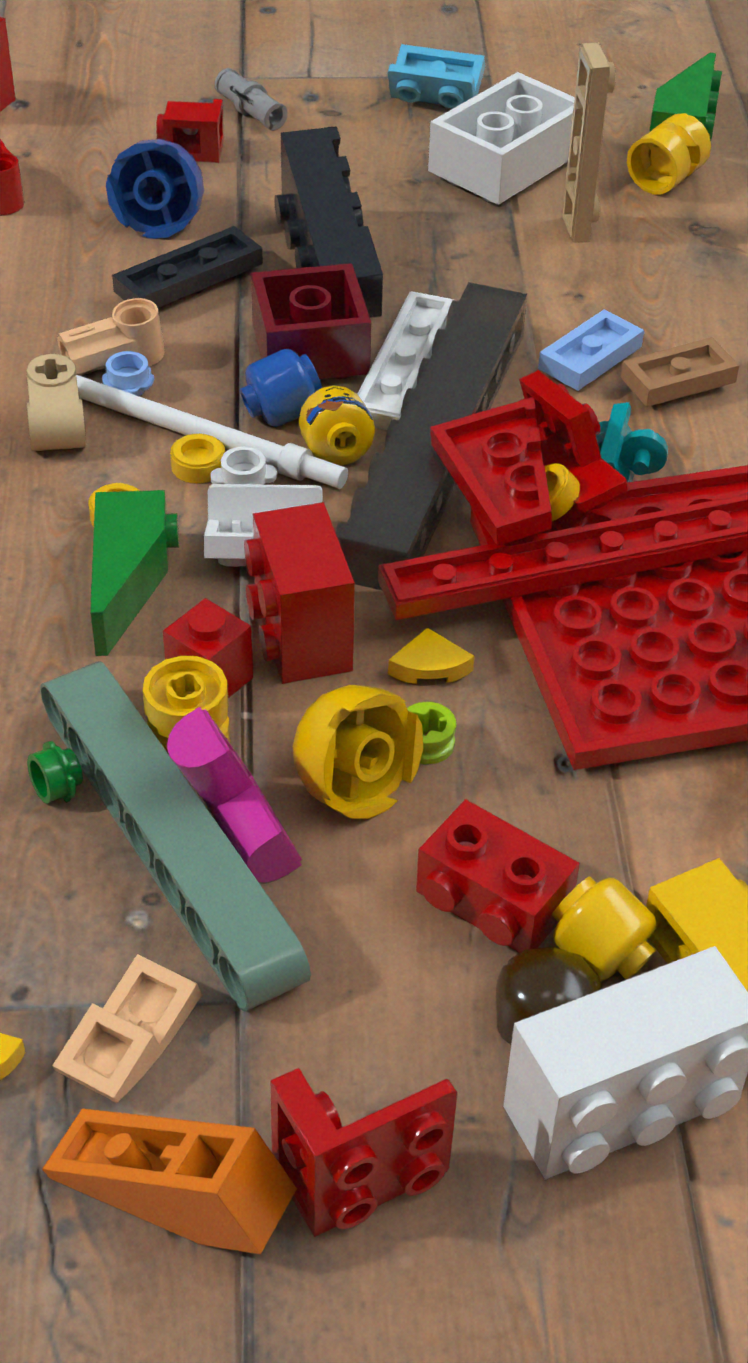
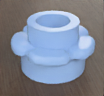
[102,351,154,396]

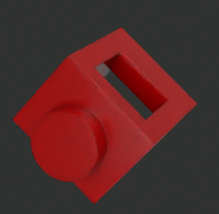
[156,99,224,163]

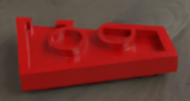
[430,397,552,546]

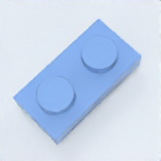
[538,309,644,391]

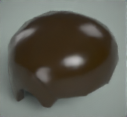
[496,947,602,1044]

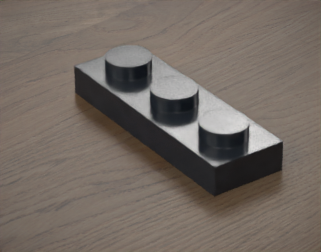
[112,226,263,309]

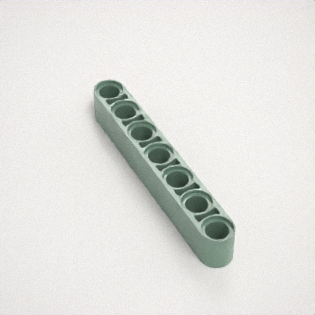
[40,661,311,1012]

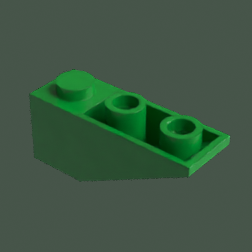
[649,52,722,141]

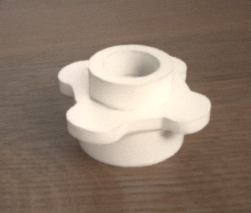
[211,446,277,485]

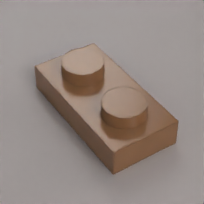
[621,337,739,407]

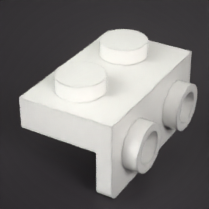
[204,484,323,567]

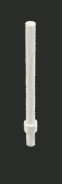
[76,375,348,489]

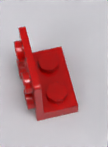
[270,1068,458,1237]

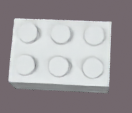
[428,72,575,205]
[503,946,748,1180]

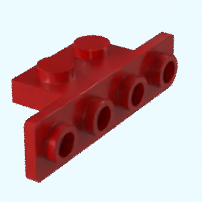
[519,370,629,513]

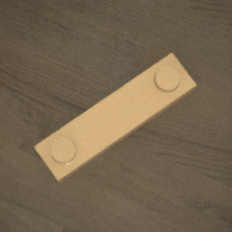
[562,43,615,242]

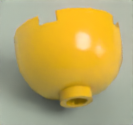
[293,685,423,819]

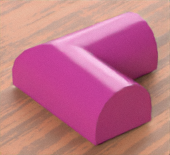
[167,707,302,883]

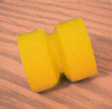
[627,113,711,195]
[143,656,230,777]

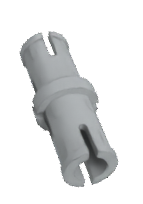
[215,68,287,131]

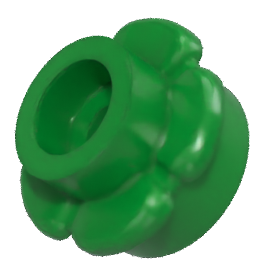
[27,741,83,804]

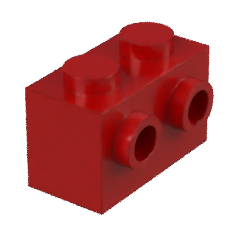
[416,799,580,953]

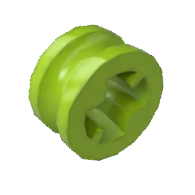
[407,702,457,765]

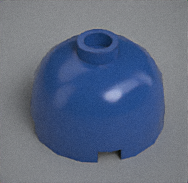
[106,139,204,239]

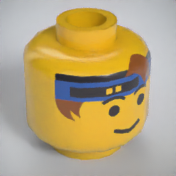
[299,385,375,466]

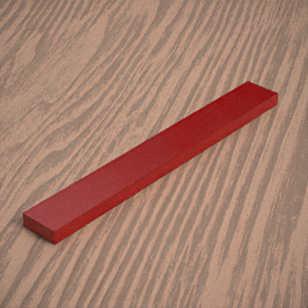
[378,494,748,620]

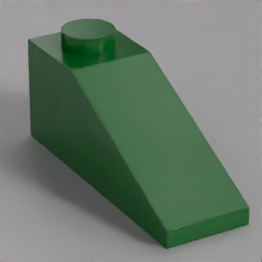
[90,490,179,656]

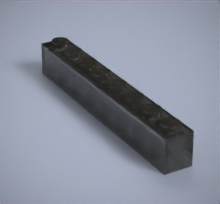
[335,282,527,591]

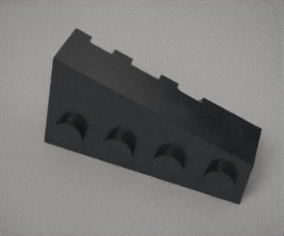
[274,126,383,317]

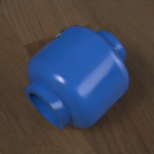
[239,349,322,427]

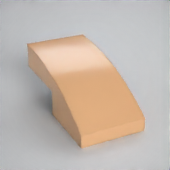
[52,954,202,1103]

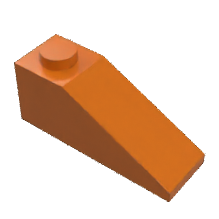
[42,1108,297,1254]

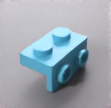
[387,44,485,109]

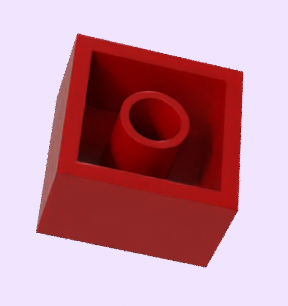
[244,502,355,684]

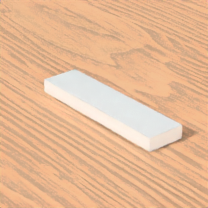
[358,291,457,433]

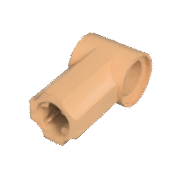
[57,298,165,376]

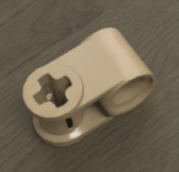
[27,354,86,451]

